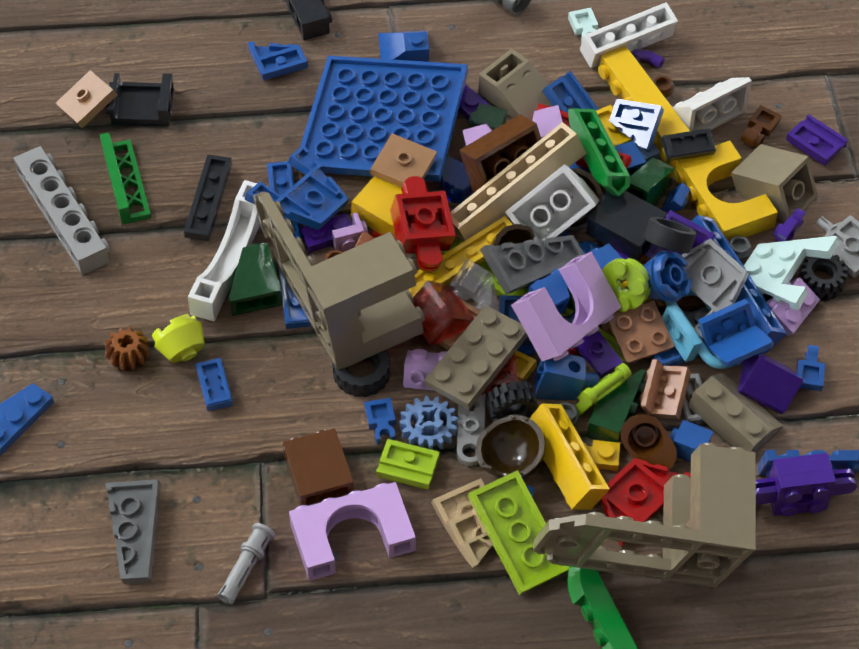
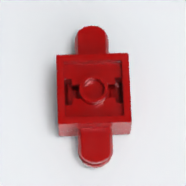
[390,176,456,273]

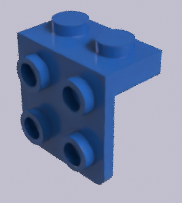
[698,299,773,366]

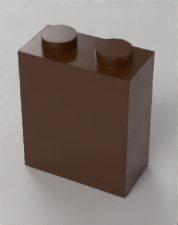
[283,428,354,506]

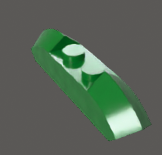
[568,108,630,196]
[568,567,638,649]

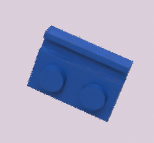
[542,71,599,113]

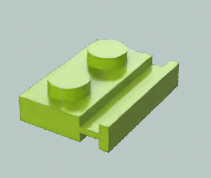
[376,439,440,490]

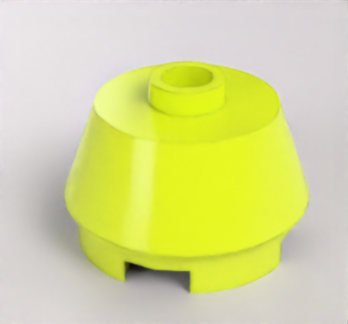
[152,314,205,363]

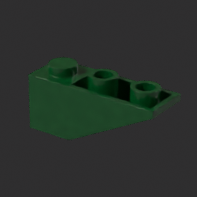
[587,369,647,442]

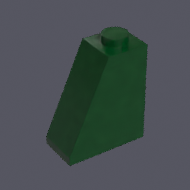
[625,158,675,207]
[229,242,283,316]

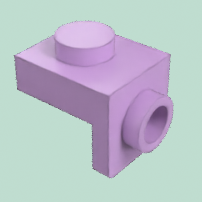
[332,213,368,252]

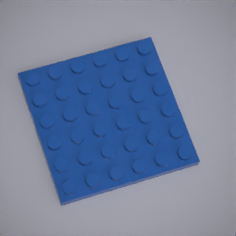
[296,55,468,182]

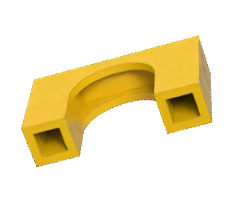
[674,141,778,242]

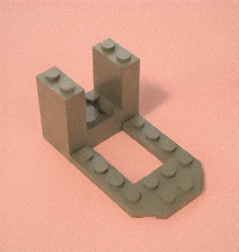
[253,192,425,370]
[533,443,756,587]

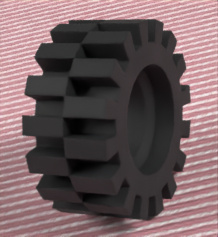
[798,255,848,300]
[486,380,538,422]

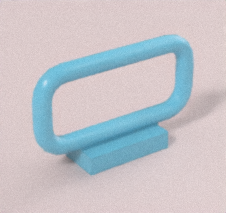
[662,290,743,369]

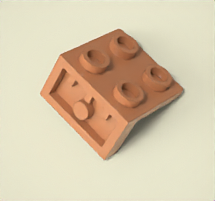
[601,301,674,364]

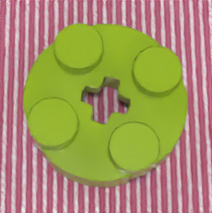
[602,258,651,312]

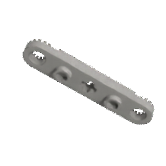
[457,390,485,467]

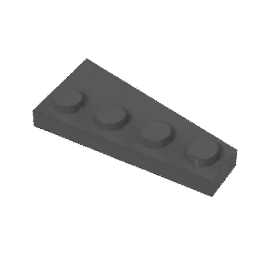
[105,479,161,584]

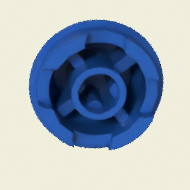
[643,251,692,302]

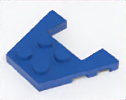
[245,145,349,230]

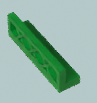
[99,133,151,225]

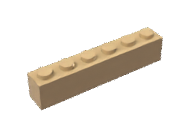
[450,122,586,242]

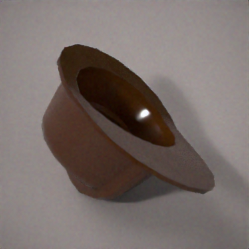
[621,414,677,471]

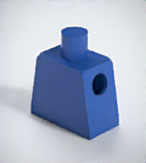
[534,354,599,400]

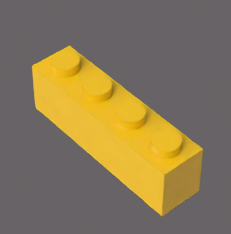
[529,403,609,510]

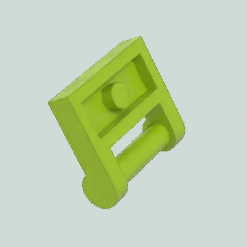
[574,363,632,416]

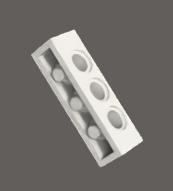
[580,2,678,68]

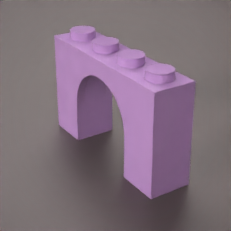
[511,252,621,361]
[289,482,416,581]

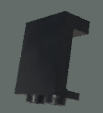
[106,73,175,126]

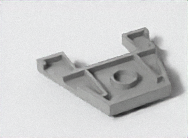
[682,238,749,338]

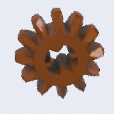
[105,326,149,371]

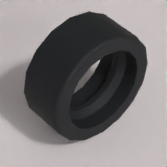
[643,217,697,253]

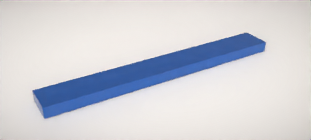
[267,161,312,329]

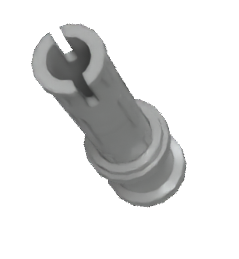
[217,523,275,605]

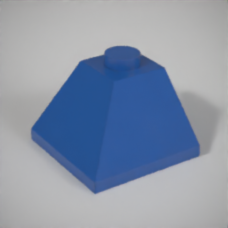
[378,30,429,62]

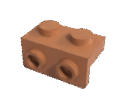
[640,359,691,420]

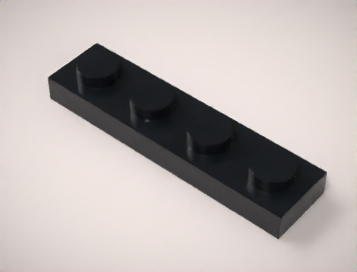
[184,154,232,241]

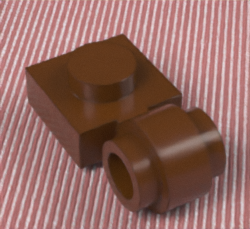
[741,105,782,148]

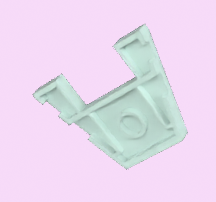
[744,236,839,310]

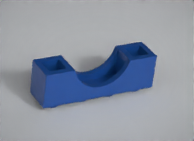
[528,244,623,315]

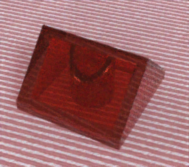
[413,280,474,346]

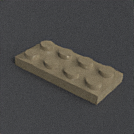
[424,305,528,410]

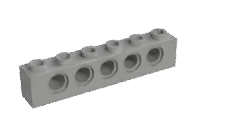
[14,146,110,275]

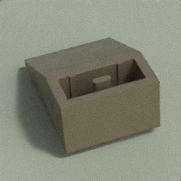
[478,48,553,120]

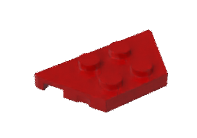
[599,458,691,547]

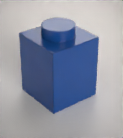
[670,420,713,463]

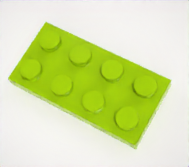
[468,470,569,595]

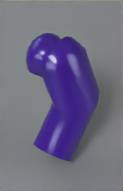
[631,49,665,69]

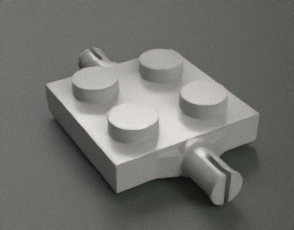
[816,215,859,278]

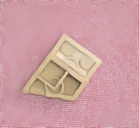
[431,478,493,568]

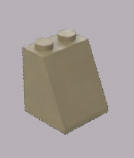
[731,144,818,223]

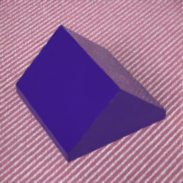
[738,354,804,414]

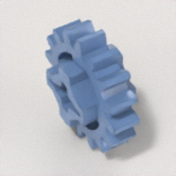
[400,396,458,450]

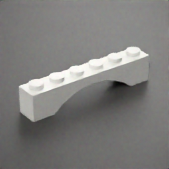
[188,180,268,322]

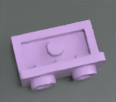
[767,277,820,336]
[403,349,447,390]

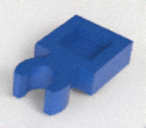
[364,398,396,445]

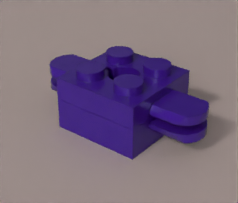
[756,453,857,516]

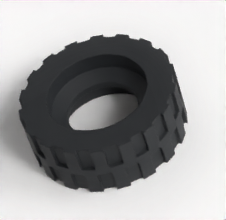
[332,349,391,397]

